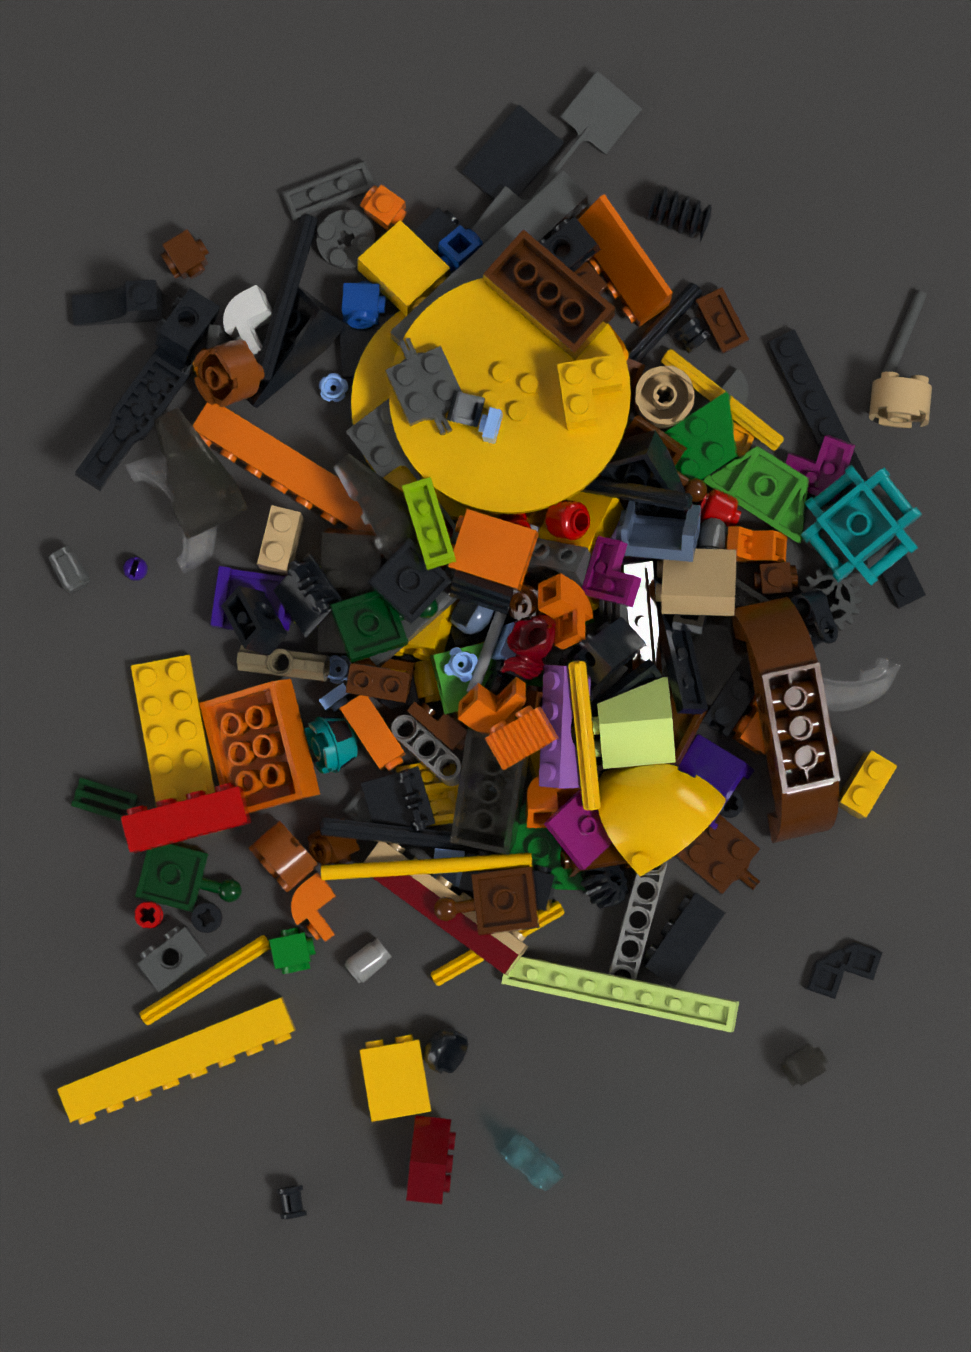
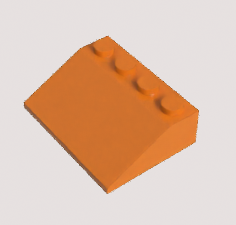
[578,194,673,327]
[199,679,320,813]

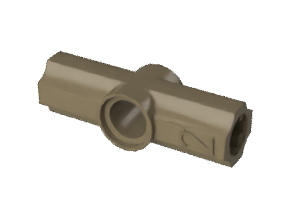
[237,645,330,682]

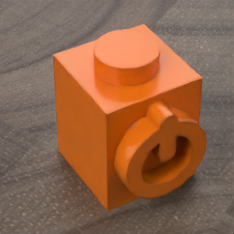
[360,184,407,231]

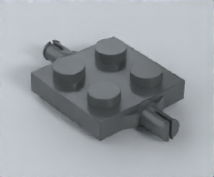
[385,338,462,435]

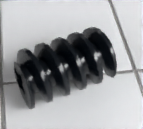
[646,187,712,242]

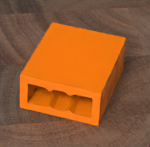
[448,509,539,591]
[340,695,406,772]

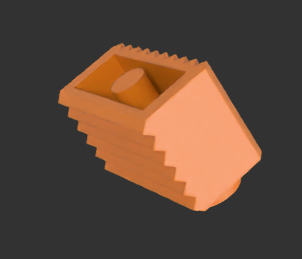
[485,705,559,770]

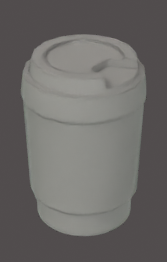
[344,938,392,983]

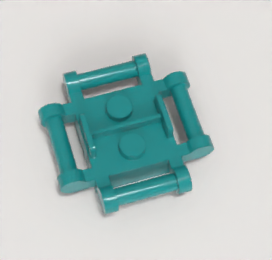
[801,465,922,586]

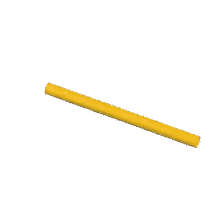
[321,853,532,880]

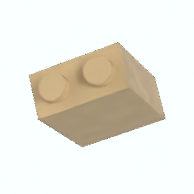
[257,505,304,576]
[656,549,736,616]

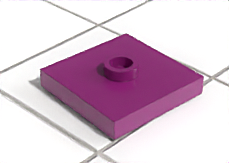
[544,788,612,870]

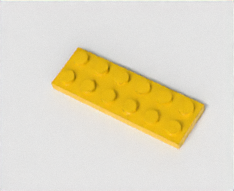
[131,655,219,832]

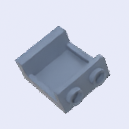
[616,501,701,562]

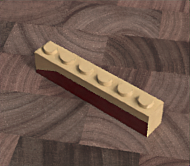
[364,842,528,976]

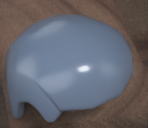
[450,600,494,635]

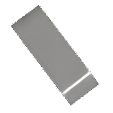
[391,715,465,786]

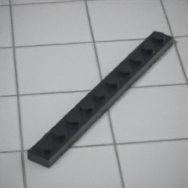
[767,329,926,609]

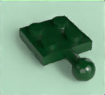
[330,591,438,663]
[135,844,242,912]

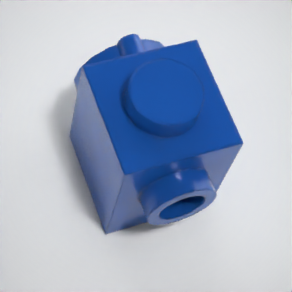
[438,225,483,273]
[342,281,386,329]

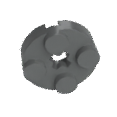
[316,210,376,270]

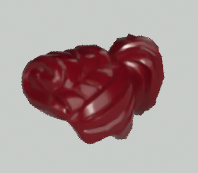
[500,614,556,679]

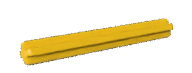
[661,349,784,451]
[568,660,601,811]
[431,901,565,986]
[139,935,271,1025]

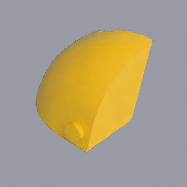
[598,763,726,877]

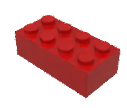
[121,782,251,853]

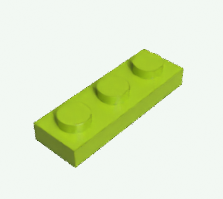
[402,477,456,570]

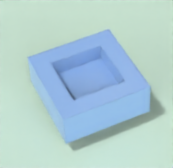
[478,407,503,444]
[319,683,351,712]

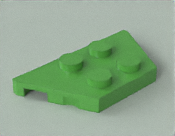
[704,446,809,543]

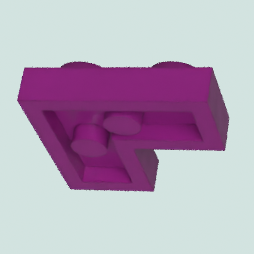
[786,435,855,502]
[582,536,642,608]

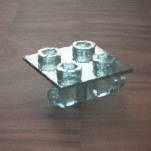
[500,1134,564,1191]

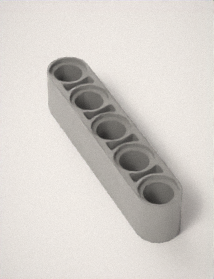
[608,861,667,980]

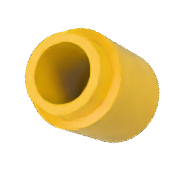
[413,659,441,704]

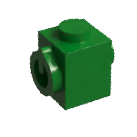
[269,928,316,974]

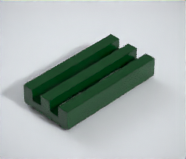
[71,777,138,821]

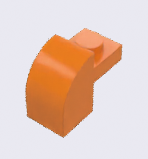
[725,526,787,564]
[538,573,593,650]
[458,677,526,735]
[526,776,580,828]
[291,872,336,942]

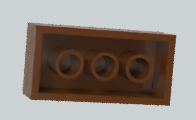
[483,229,615,360]

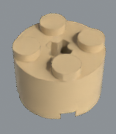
[634,366,695,429]
[869,372,932,428]

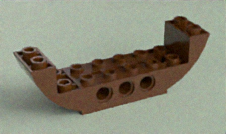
[732,597,840,843]

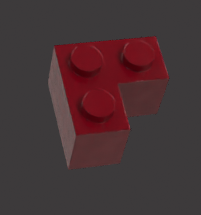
[406,1115,456,1205]

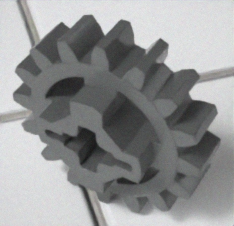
[799,568,862,632]

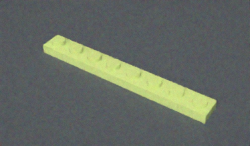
[501,956,739,1032]

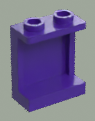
[210,566,291,631]
[678,734,754,830]

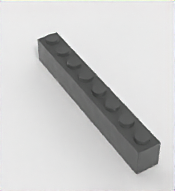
[390,170,588,346]

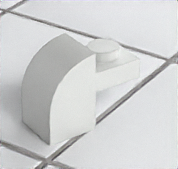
[223,285,273,360]

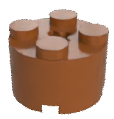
[194,339,264,407]
[248,821,318,893]

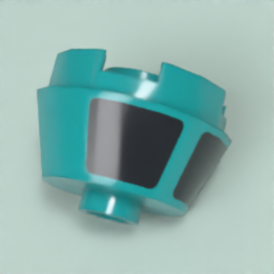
[305,716,358,774]

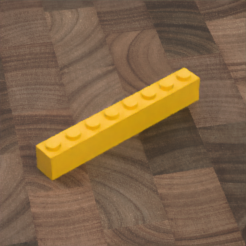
[57,996,296,1125]

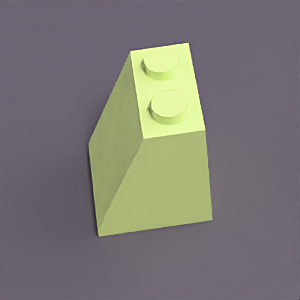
[592,677,676,769]

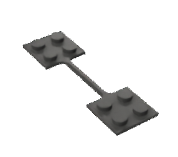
[471,71,642,244]
[346,399,459,576]

